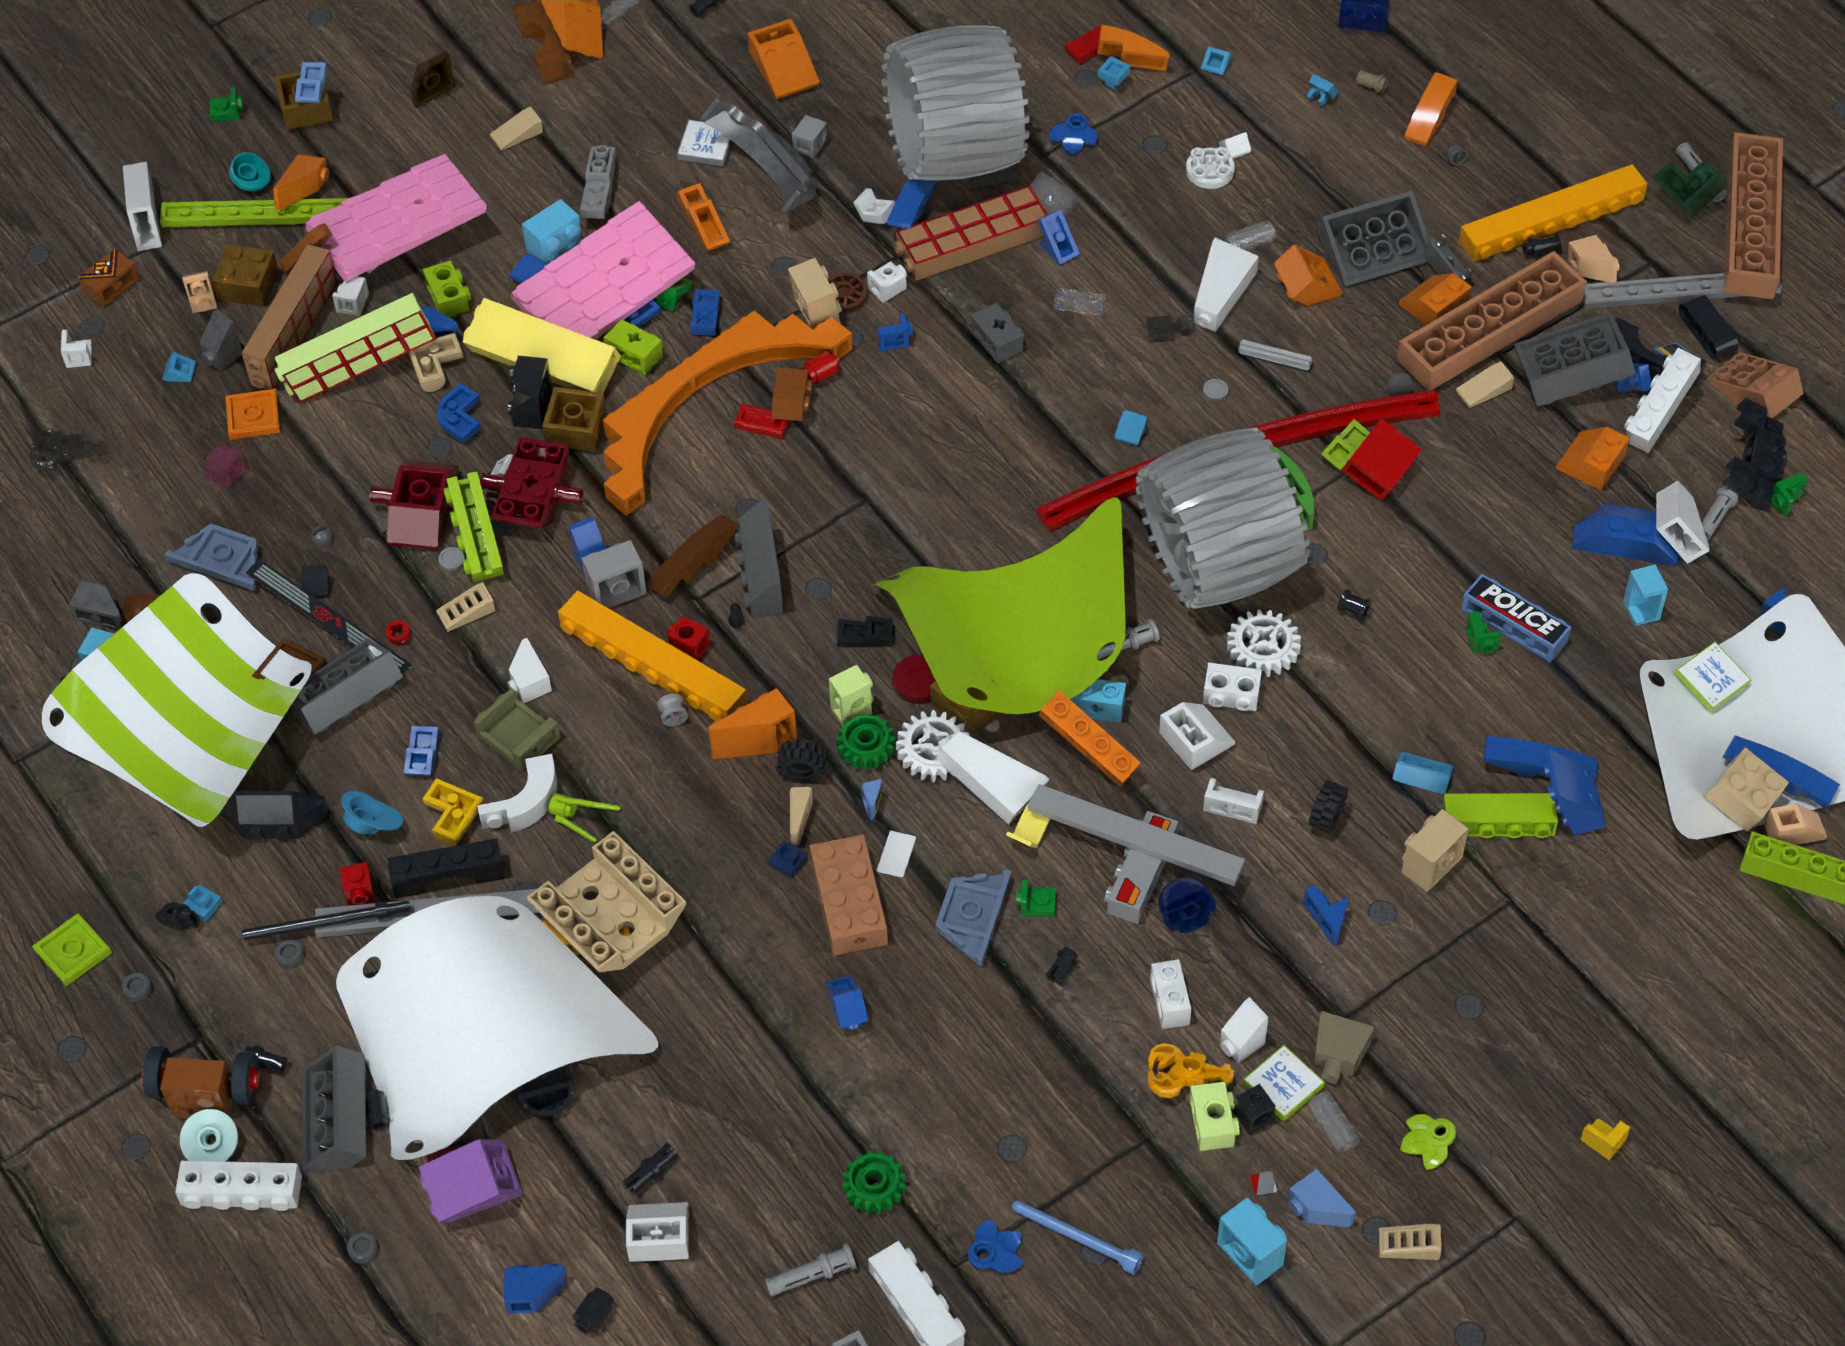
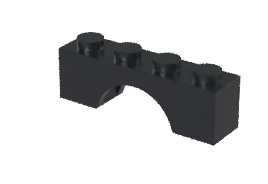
[1615,317,1706,396]
[387,838,505,898]

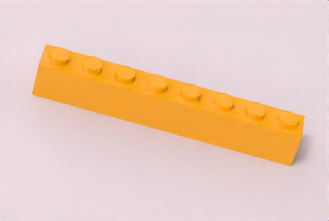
[1459,164,1647,262]
[558,590,748,721]

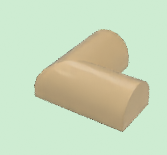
[408,333,463,392]

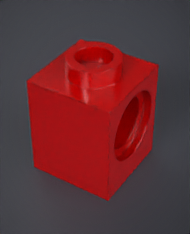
[667,616,711,661]

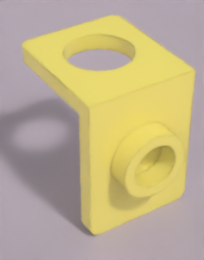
[1006,804,1050,849]

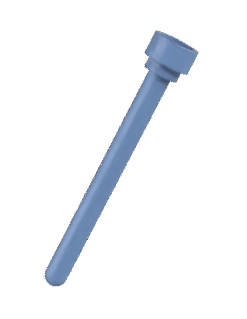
[1012,1201,1144,1275]

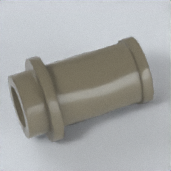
[1356,70,1388,93]

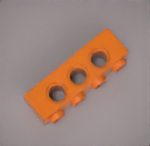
[1039,690,1141,787]

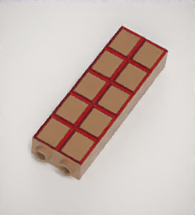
[894,185,1047,281]
[242,244,337,390]

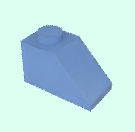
[1288,1169,1355,1228]

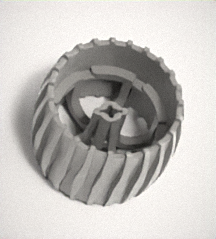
[882,25,1030,181]
[1136,427,1310,609]

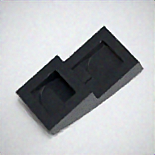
[836,616,893,647]

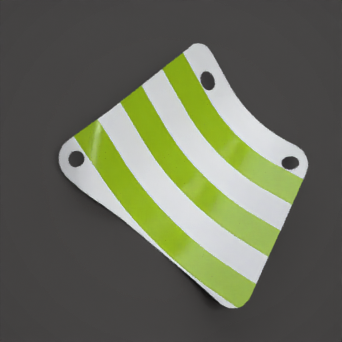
[42,573,312,827]

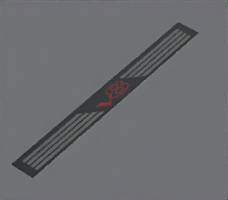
[245,559,412,675]

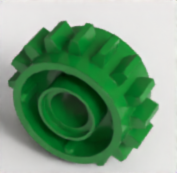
[836,714,896,770]
[842,1151,906,1215]

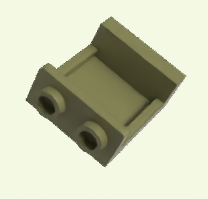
[474,688,561,771]

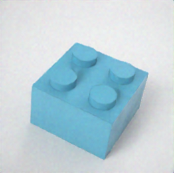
[522,199,583,264]
[1217,1198,1287,1286]

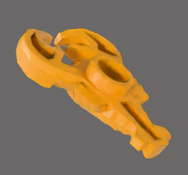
[1147,1043,1234,1098]

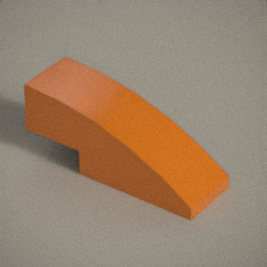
[1097,25,1170,71]
[1404,72,1457,147]
[677,183,730,251]

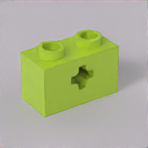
[604,319,663,375]

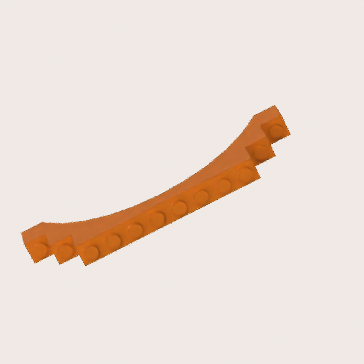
[603,311,853,516]

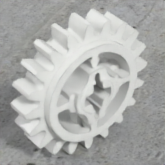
[1227,610,1301,677]
[896,710,970,782]

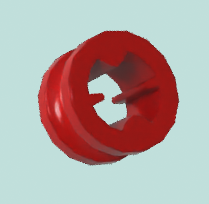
[385,620,411,646]

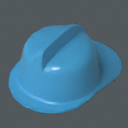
[341,791,404,835]

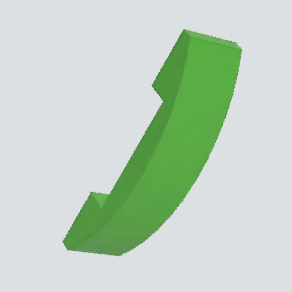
[1270,446,1314,531]

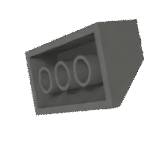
[734,499,783,618]
[289,639,403,735]
[302,1045,367,1173]

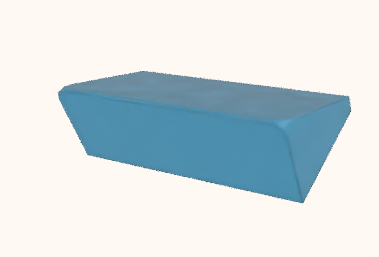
[1393,752,1454,794]

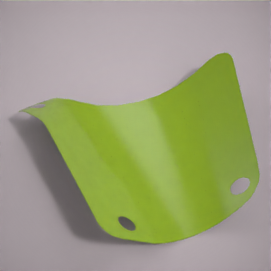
[871,498,1125,714]

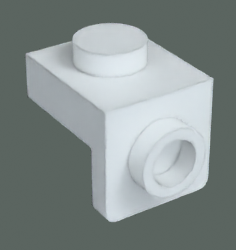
[854,188,895,224]

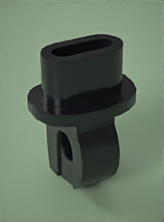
[155,902,200,930]

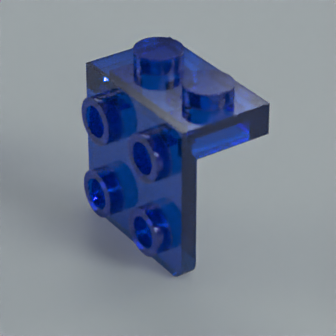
[1338,0,1389,33]

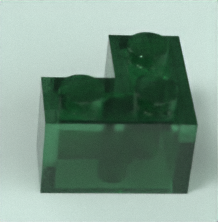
[1653,159,1728,219]

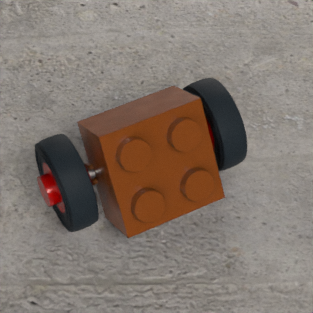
[142,1046,260,1119]

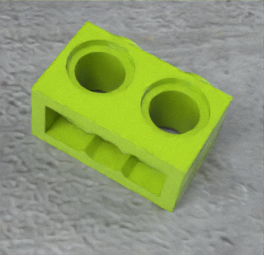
[423,260,471,318]

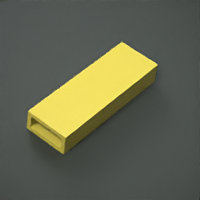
[462,298,621,393]

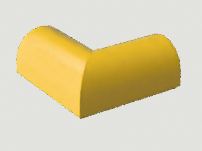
[422,778,484,847]

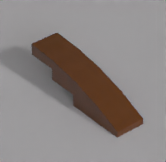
[646,514,740,599]

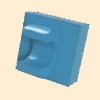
[1098,56,1131,89]
[1308,74,1338,106]
[183,885,223,923]

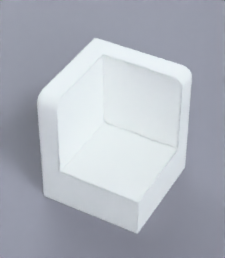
[61,330,92,368]

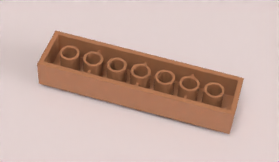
[1723,132,1783,299]
[1397,251,1587,391]

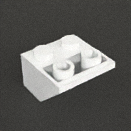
[1159,702,1235,770]
[626,1202,689,1262]

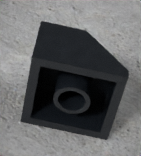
[507,355,553,429]

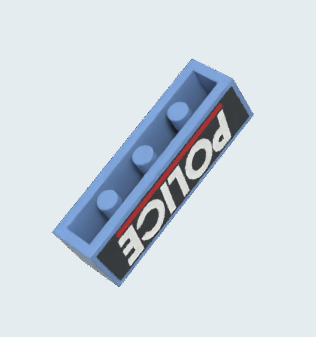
[1461,574,1571,663]

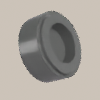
[1386,373,1413,396]
[275,940,304,969]
[122,972,152,1002]
[347,1232,378,1264]

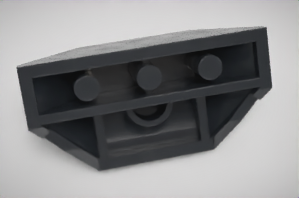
[220,791,329,840]

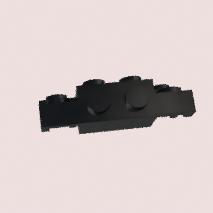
[1722,398,1787,511]

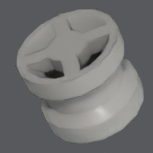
[657,694,688,727]

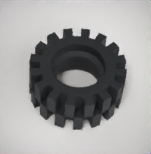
[776,739,827,784]
[1308,780,1348,834]

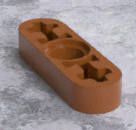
[279,223,333,274]

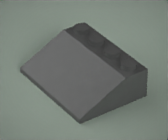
[1315,190,1429,287]
[1514,312,1635,406]

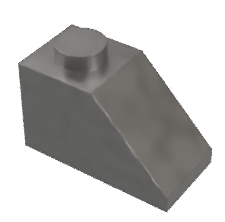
[199,309,242,371]
[69,580,124,630]

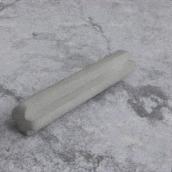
[1238,339,1312,370]

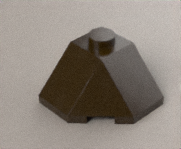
[410,51,455,108]

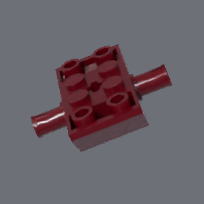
[480,437,584,529]
[369,461,459,550]

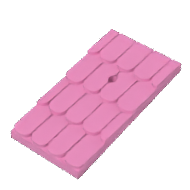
[305,154,487,282]
[511,201,695,340]

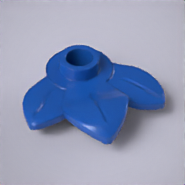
[1049,113,1097,154]
[968,1220,1023,1273]

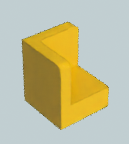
[1580,1119,1630,1160]

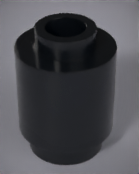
[572,1288,615,1334]

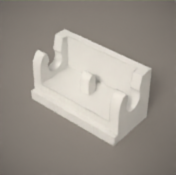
[1203,778,1264,824]

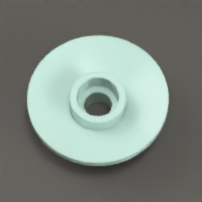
[180,1109,238,1162]

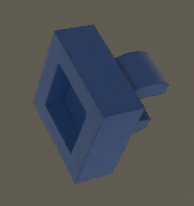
[769,841,808,879]

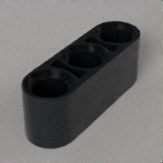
[1679,295,1739,360]

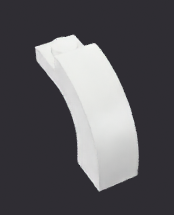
[477,754,557,833]

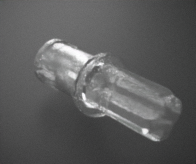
[601,0,639,25]

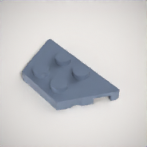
[164,523,258,591]
[935,870,1012,966]

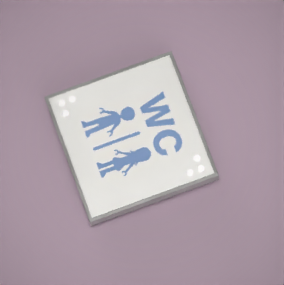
[677,119,732,167]

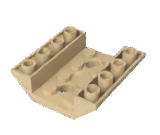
[527,831,686,972]

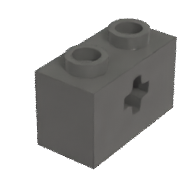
[971,303,1025,364]

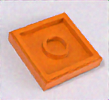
[225,389,280,440]

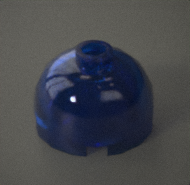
[1158,877,1216,933]

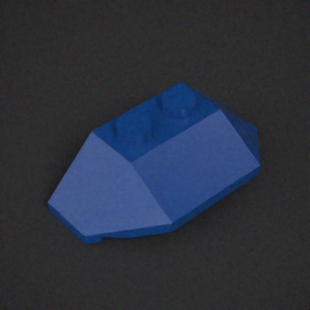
[1572,503,1678,566]

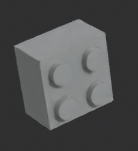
[582,540,647,608]

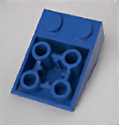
[1543,749,1606,836]

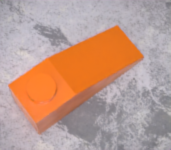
[273,154,329,210]

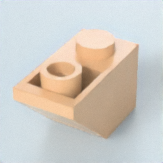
[1568,235,1619,283]
[183,271,217,313]
[1764,804,1827,845]

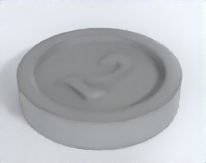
[1203,379,1228,402]
[439,547,465,571]

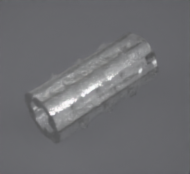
[1222,220,1276,251]
[1308,1092,1360,1154]

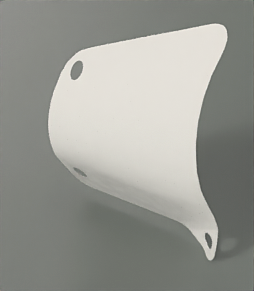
[1640,594,1845,839]
[336,896,658,1160]

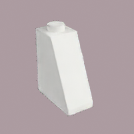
[1656,481,1710,564]

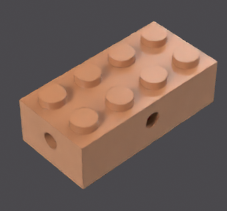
[809,834,888,956]

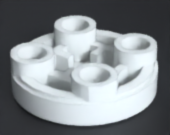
[1186,147,1235,189]

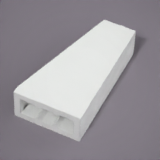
[123,162,162,251]
[1194,238,1259,332]
[936,731,1049,825]

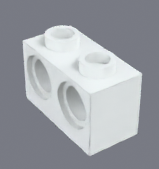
[1203,662,1262,711]
[1150,959,1191,1030]

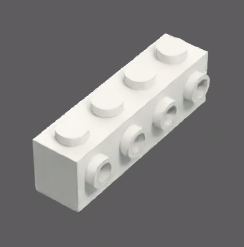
[1624,348,1701,453]
[175,1161,302,1211]
[868,1241,966,1346]

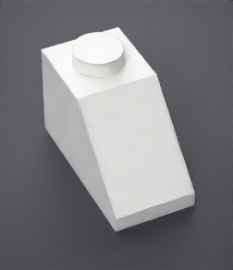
[507,638,552,704]
[1220,997,1268,1063]

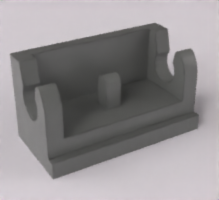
[1423,234,1473,283]

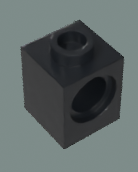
[1233,1084,1276,1135]

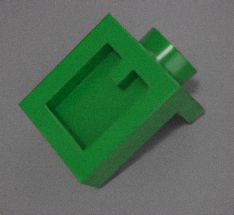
[210,87,244,123]
[653,277,693,311]
[1771,472,1808,516]
[1465,611,1501,654]
[1016,879,1056,917]

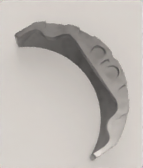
[701,97,818,215]

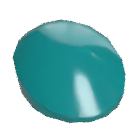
[228,152,271,191]

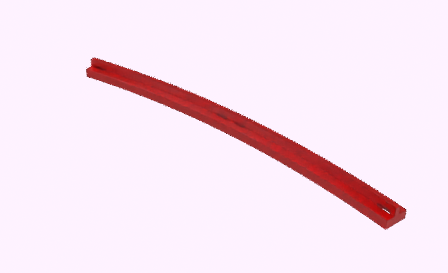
[1036,390,1440,532]

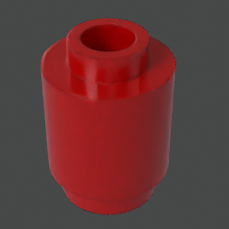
[801,351,840,384]

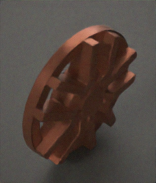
[828,273,867,313]

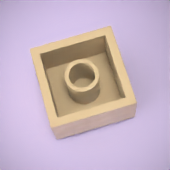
[788,258,842,330]
[1704,747,1789,832]
[1401,809,1469,892]

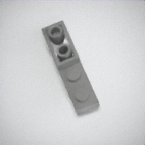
[580,145,615,219]

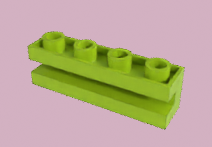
[444,471,504,582]
[1441,793,1558,838]
[1739,832,1845,905]

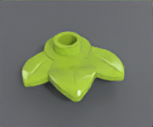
[1400,1114,1456,1170]

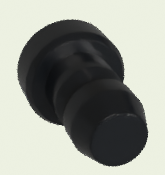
[728,602,744,629]

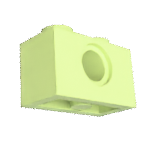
[829,665,874,727]
[1189,1082,1240,1151]

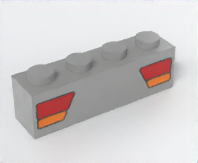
[1104,811,1178,924]

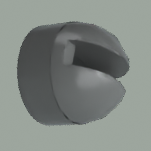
[1446,144,1468,166]
[311,525,333,548]

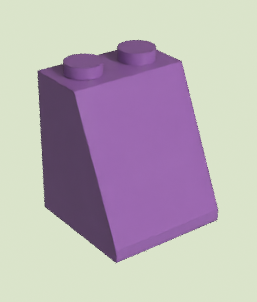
[419,1139,523,1222]

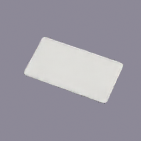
[877,831,916,877]

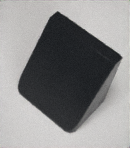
[301,565,330,598]

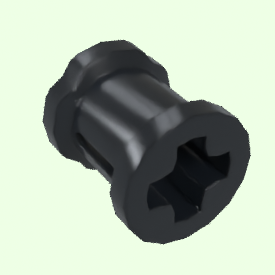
[1337,589,1372,621]

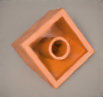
[1274,244,1343,306]
[1398,273,1472,325]
[1556,427,1630,491]

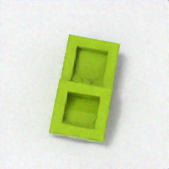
[1321,419,1370,471]

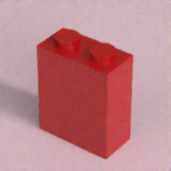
[1341,418,1422,502]

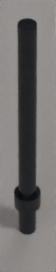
[242,901,411,941]

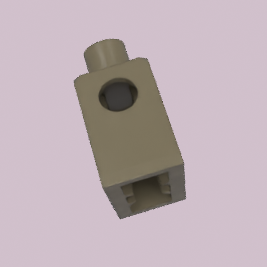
[1314,1011,1374,1084]

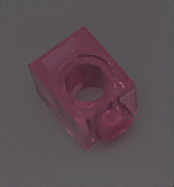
[202,443,246,489]

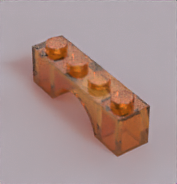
[514,0,572,85]

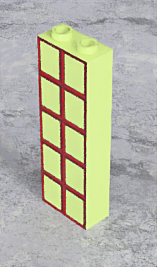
[275,293,436,403]

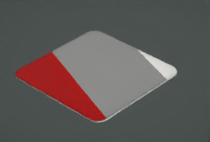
[1250,1171,1277,1196]

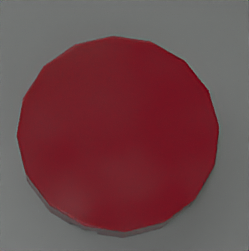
[892,655,936,703]

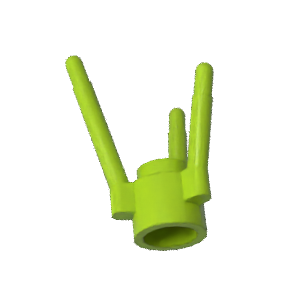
[549,793,621,843]

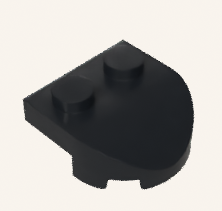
[516,1064,575,1117]

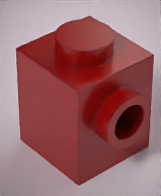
[339,862,376,906]

